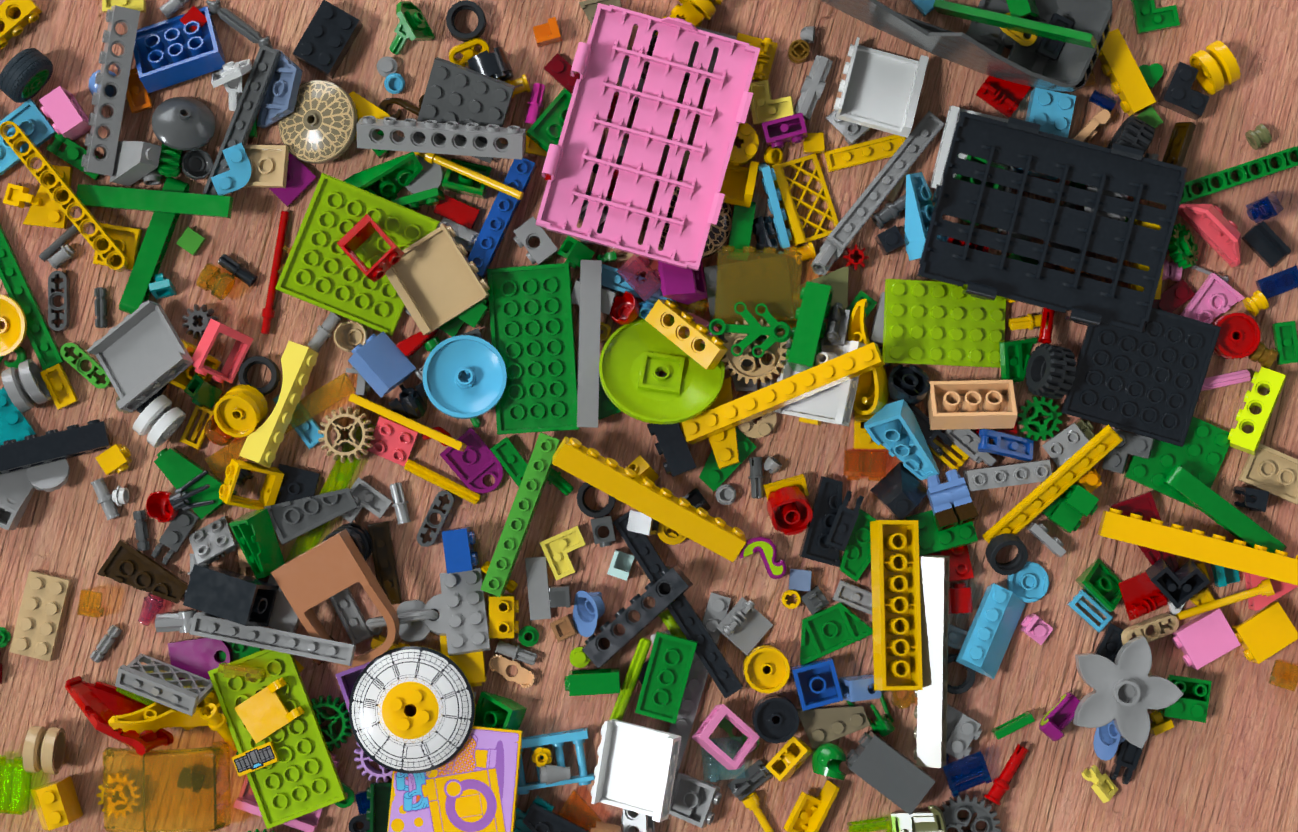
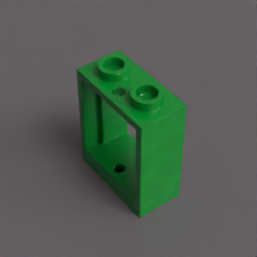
[565,668,621,696]

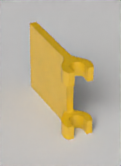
[234,677,305,744]

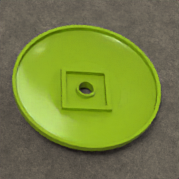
[599,316,725,424]

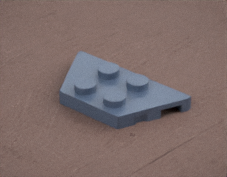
[257,49,303,128]

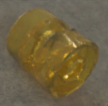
[196,263,236,300]

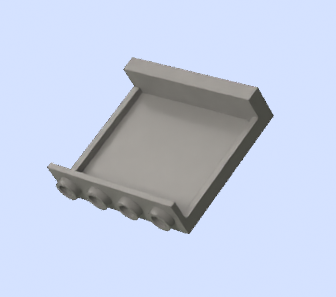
[87,300,194,413]

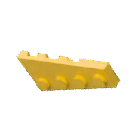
[701,377,739,469]

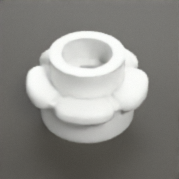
[112,486,129,506]

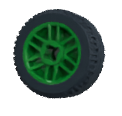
[0,48,53,103]

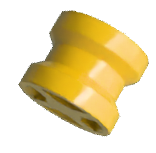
[1243,290,1269,316]

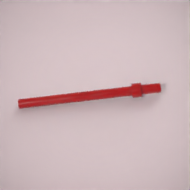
[261,211,290,334]

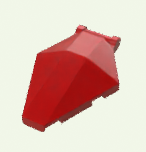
[65,676,174,756]

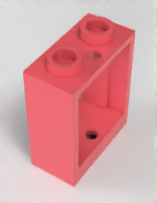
[192,319,254,384]

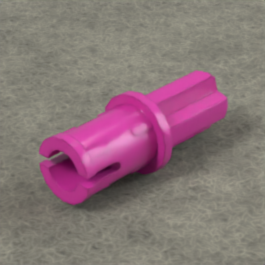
[525,83,546,125]

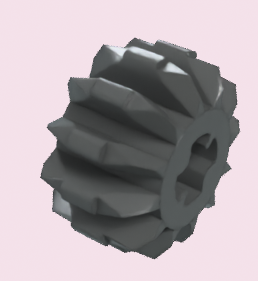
[182,304,218,339]

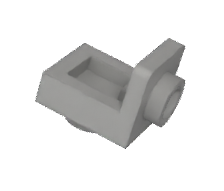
[346,366,371,396]

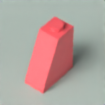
[1244,572,1298,611]

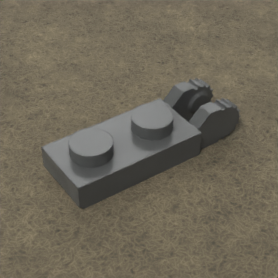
[151,509,200,565]

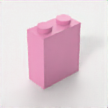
[1172,608,1241,670]

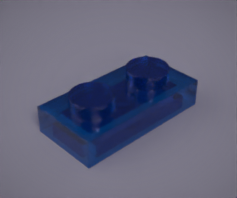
[1255,266,1298,299]

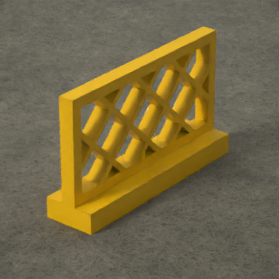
[770,153,839,247]

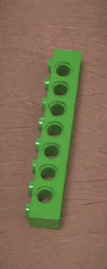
[480,433,562,597]

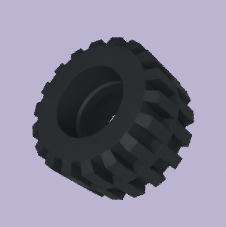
[1107,115,1155,155]
[1025,344,1076,399]

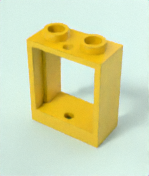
[219,458,284,510]

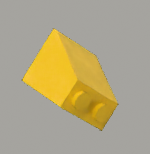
[30,776,83,831]

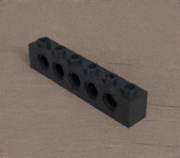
[582,565,693,668]

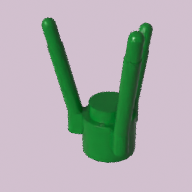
[847,692,895,737]

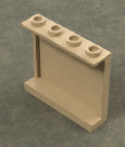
[385,223,490,335]

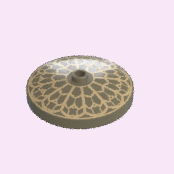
[279,80,358,164]

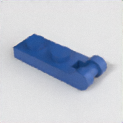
[978,429,1034,462]

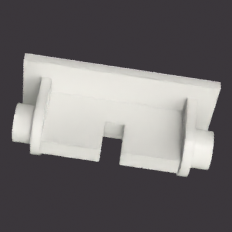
[437,217,479,252]

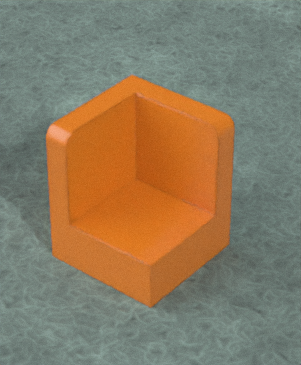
[533,17,562,47]

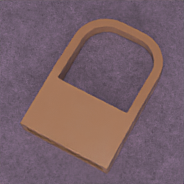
[271,529,400,667]

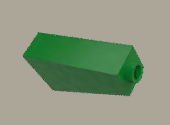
[154,448,237,520]

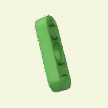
[60,343,112,389]

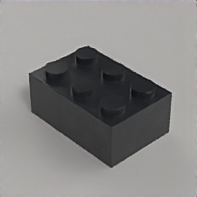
[292,0,363,78]
[647,423,696,477]

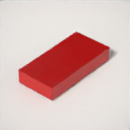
[434,194,480,230]

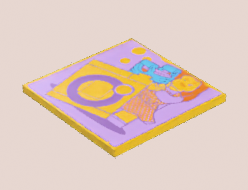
[387,726,523,832]

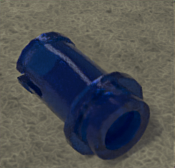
[1089,90,1117,112]

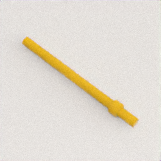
[414,152,524,200]

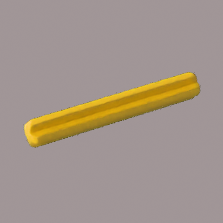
[404,460,481,504]

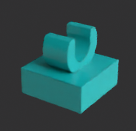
[149,273,176,300]

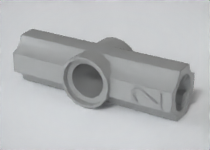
[794,55,833,120]
[155,610,221,633]

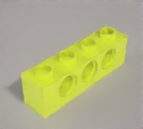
[1228,366,1286,455]

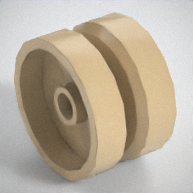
[23,726,66,774]

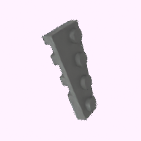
[264,488,358,545]

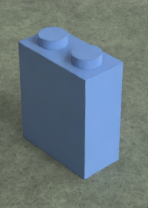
[348,331,416,398]

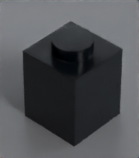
[875,225,905,256]

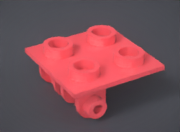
[367,416,419,466]

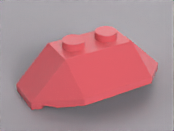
[1177,204,1241,268]

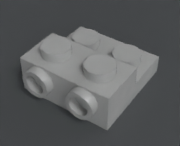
[946,704,982,760]
[669,773,722,828]

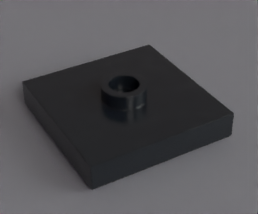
[275,464,320,504]

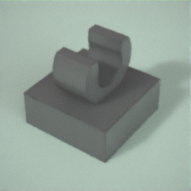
[800,586,829,615]

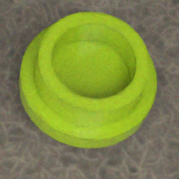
[569,647,590,668]

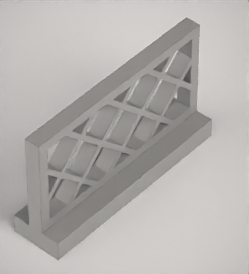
[115,653,214,716]

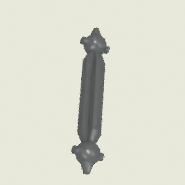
[206,0,274,49]

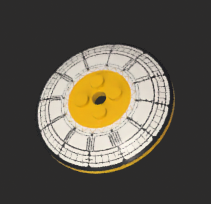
[349,646,476,774]

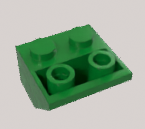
[1158,674,1212,723]

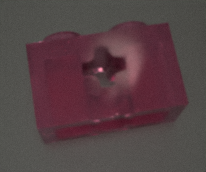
[617,254,661,301]

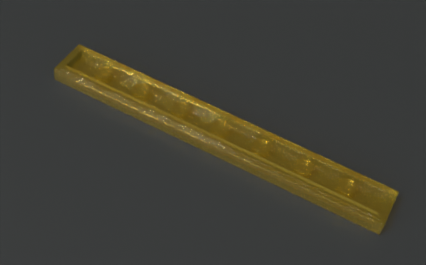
[205,373,356,477]

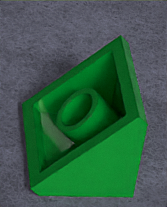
[442,158,492,199]
[1075,558,1122,612]

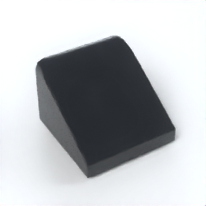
[683,488,711,511]

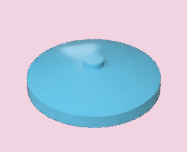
[423,335,507,419]

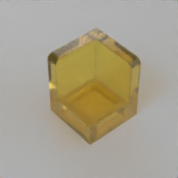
[77,589,105,618]
[1269,660,1298,691]

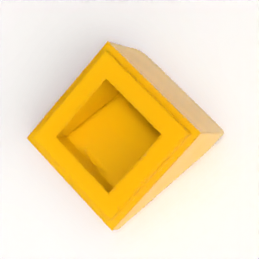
[803,133,825,154]

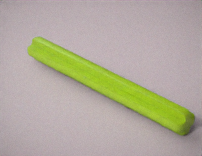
[609,637,652,721]

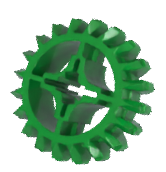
[311,695,353,751]

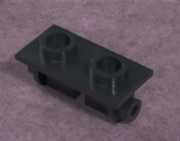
[752,216,779,259]

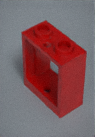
[337,214,405,283]

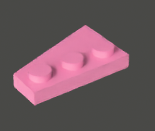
[1181,273,1245,324]

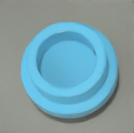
[384,73,405,94]

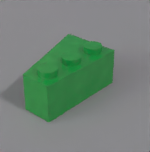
[229,508,285,579]

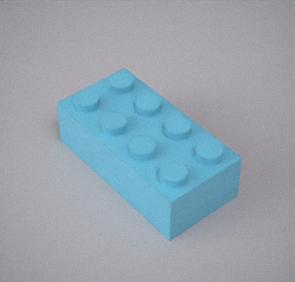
[1016,88,1076,181]

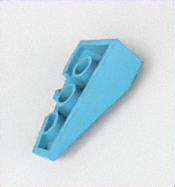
[904,172,949,261]
[864,399,940,480]

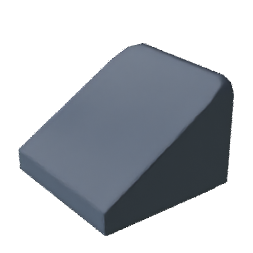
[788,569,812,592]

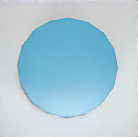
[1007,561,1049,603]

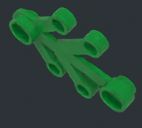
[709,302,791,358]

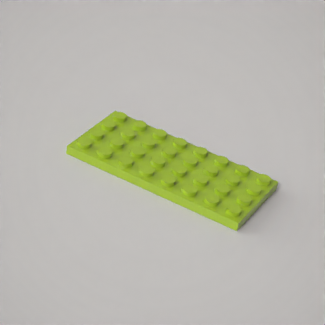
[208,649,347,829]

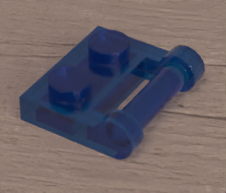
[942,751,992,797]

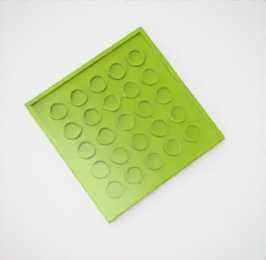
[275,172,440,336]

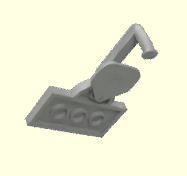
[366,568,491,656]

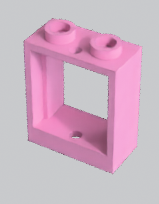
[692,704,760,770]

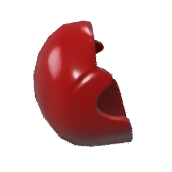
[610,291,640,325]
[146,491,179,523]

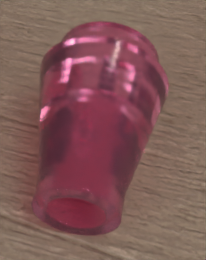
[138,593,164,626]

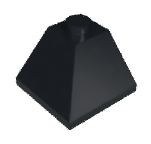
[870,462,927,520]

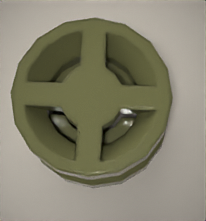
[1245,124,1272,150]

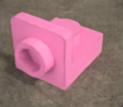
[1020,613,1053,645]

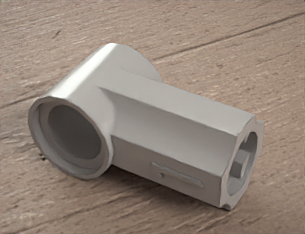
[810,239,845,276]

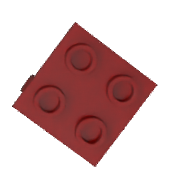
[975,76,1031,118]
[930,545,974,582]
[1118,571,1170,621]

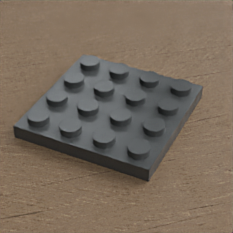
[416,57,515,163]

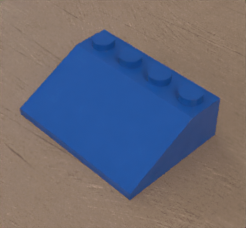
[133,6,226,93]

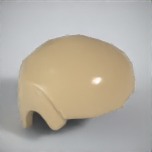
[334,321,368,352]

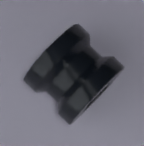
[236,469,254,488]

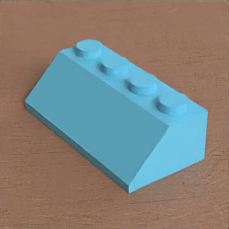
[956,583,1026,679]

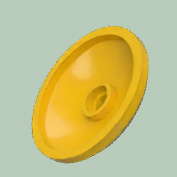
[0,294,27,356]

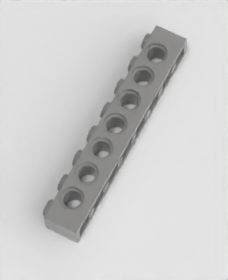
[81,5,140,176]
[356,116,526,160]

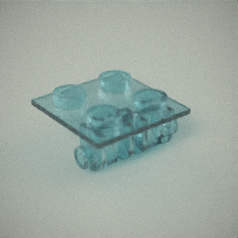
[701,736,745,782]

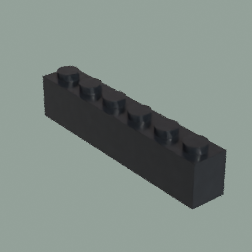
[0,419,111,475]

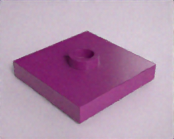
[269,152,317,207]

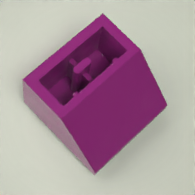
[658,258,708,305]

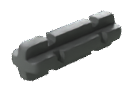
[94,287,108,328]
[133,510,150,551]

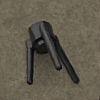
[169,470,215,511]

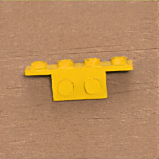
[783,780,840,832]

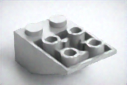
[0,468,35,531]

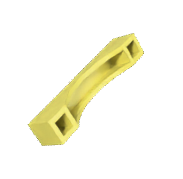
[239,341,319,468]

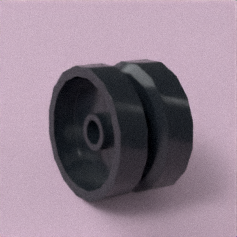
[752,694,799,744]

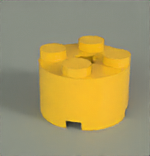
[728,123,759,166]

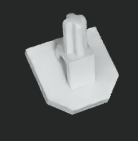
[211,59,252,111]

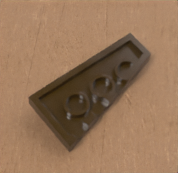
[97,539,189,604]

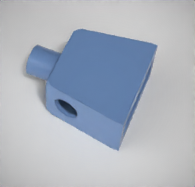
[839,675,886,702]

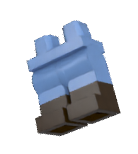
[927,469,979,532]

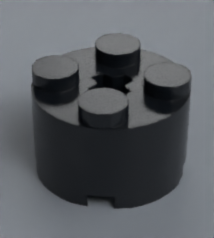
[465,47,514,81]

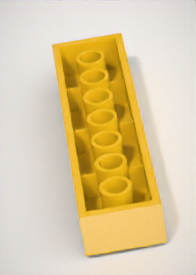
[870,520,923,691]

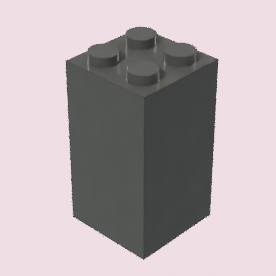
[846,730,935,815]

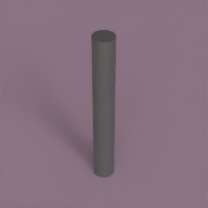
[39,224,78,262]

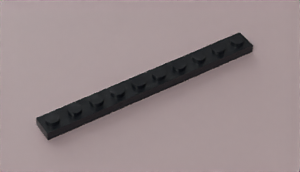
[613,511,743,699]

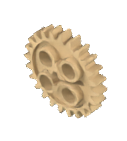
[721,316,788,384]

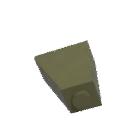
[792,267,849,310]

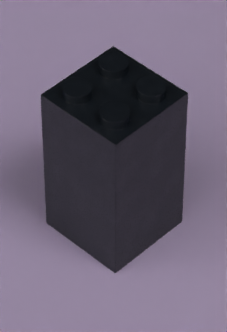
[183,564,279,627]

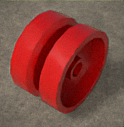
[1212,313,1261,360]

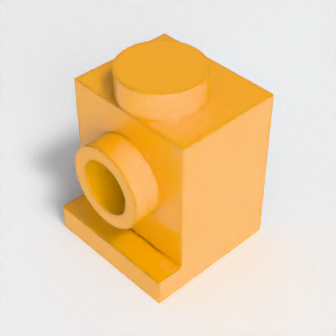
[1075,468,1102,493]

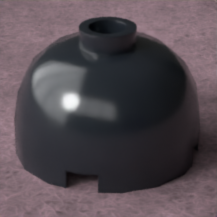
[887,364,930,406]

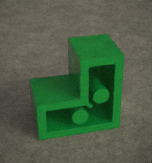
[1046,484,1099,533]

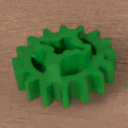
[1168,223,1199,269]
[1017,396,1063,441]

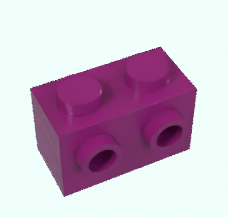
[762,113,808,149]

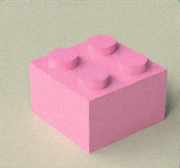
[39,86,91,141]

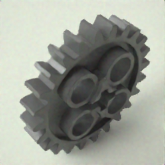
[940,794,1001,832]

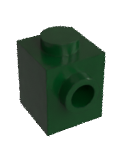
[184,373,223,408]

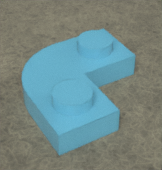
[210,143,252,196]

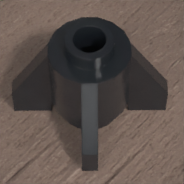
[388,382,428,419]

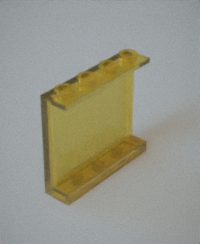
[713,245,802,329]

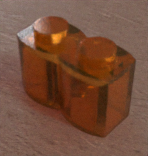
[843,450,887,481]

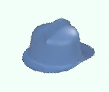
[573,590,605,637]
[1093,720,1125,761]

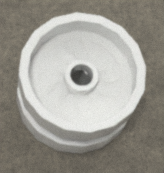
[132,395,186,448]

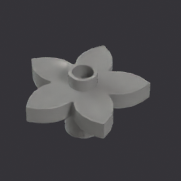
[1073,635,1183,749]

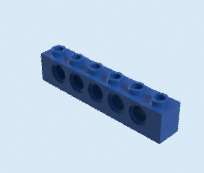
[467,158,537,278]

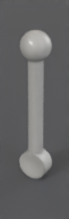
[1189,265,1229,283]

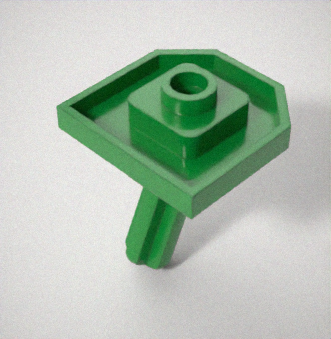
[389,1,435,55]

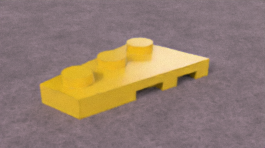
[23,165,73,229]

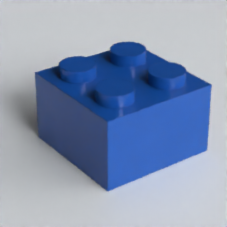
[442,527,479,574]
[791,657,843,711]

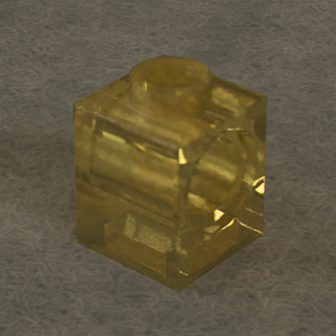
[890,690,915,709]

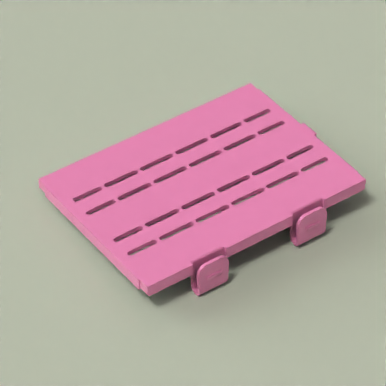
[535,3,760,271]

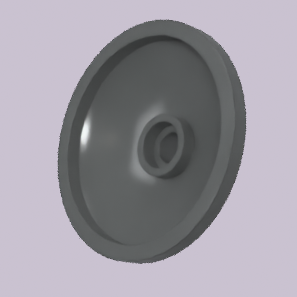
[152,97,216,151]

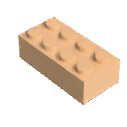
[927,380,1017,430]

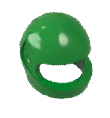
[812,743,846,780]

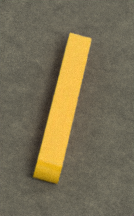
[0,121,129,272]

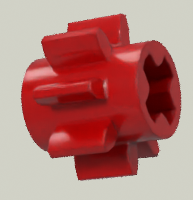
[842,244,869,271]

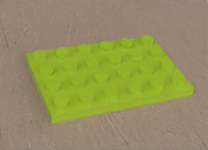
[882,279,1006,368]

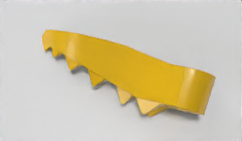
[848,299,888,415]
[108,690,222,734]

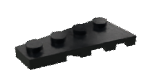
[799,476,843,567]

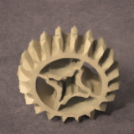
[318,407,375,463]

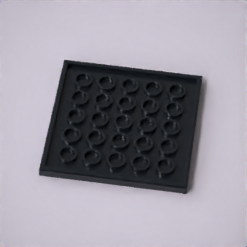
[1061,307,1221,447]

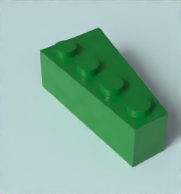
[786,281,834,372]

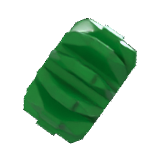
[157,144,184,177]

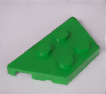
[800,602,873,665]

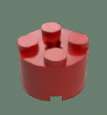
[767,486,813,535]

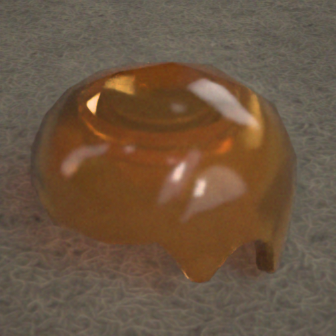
[204,415,235,446]

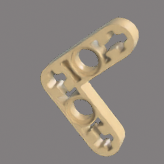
[1121,613,1179,675]

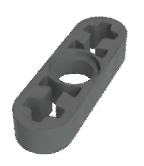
[48,271,70,332]
[417,491,455,547]

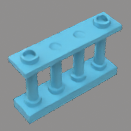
[517,728,595,795]

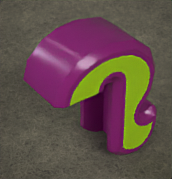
[739,536,786,579]
[1039,692,1080,741]

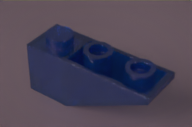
[1246,191,1284,223]

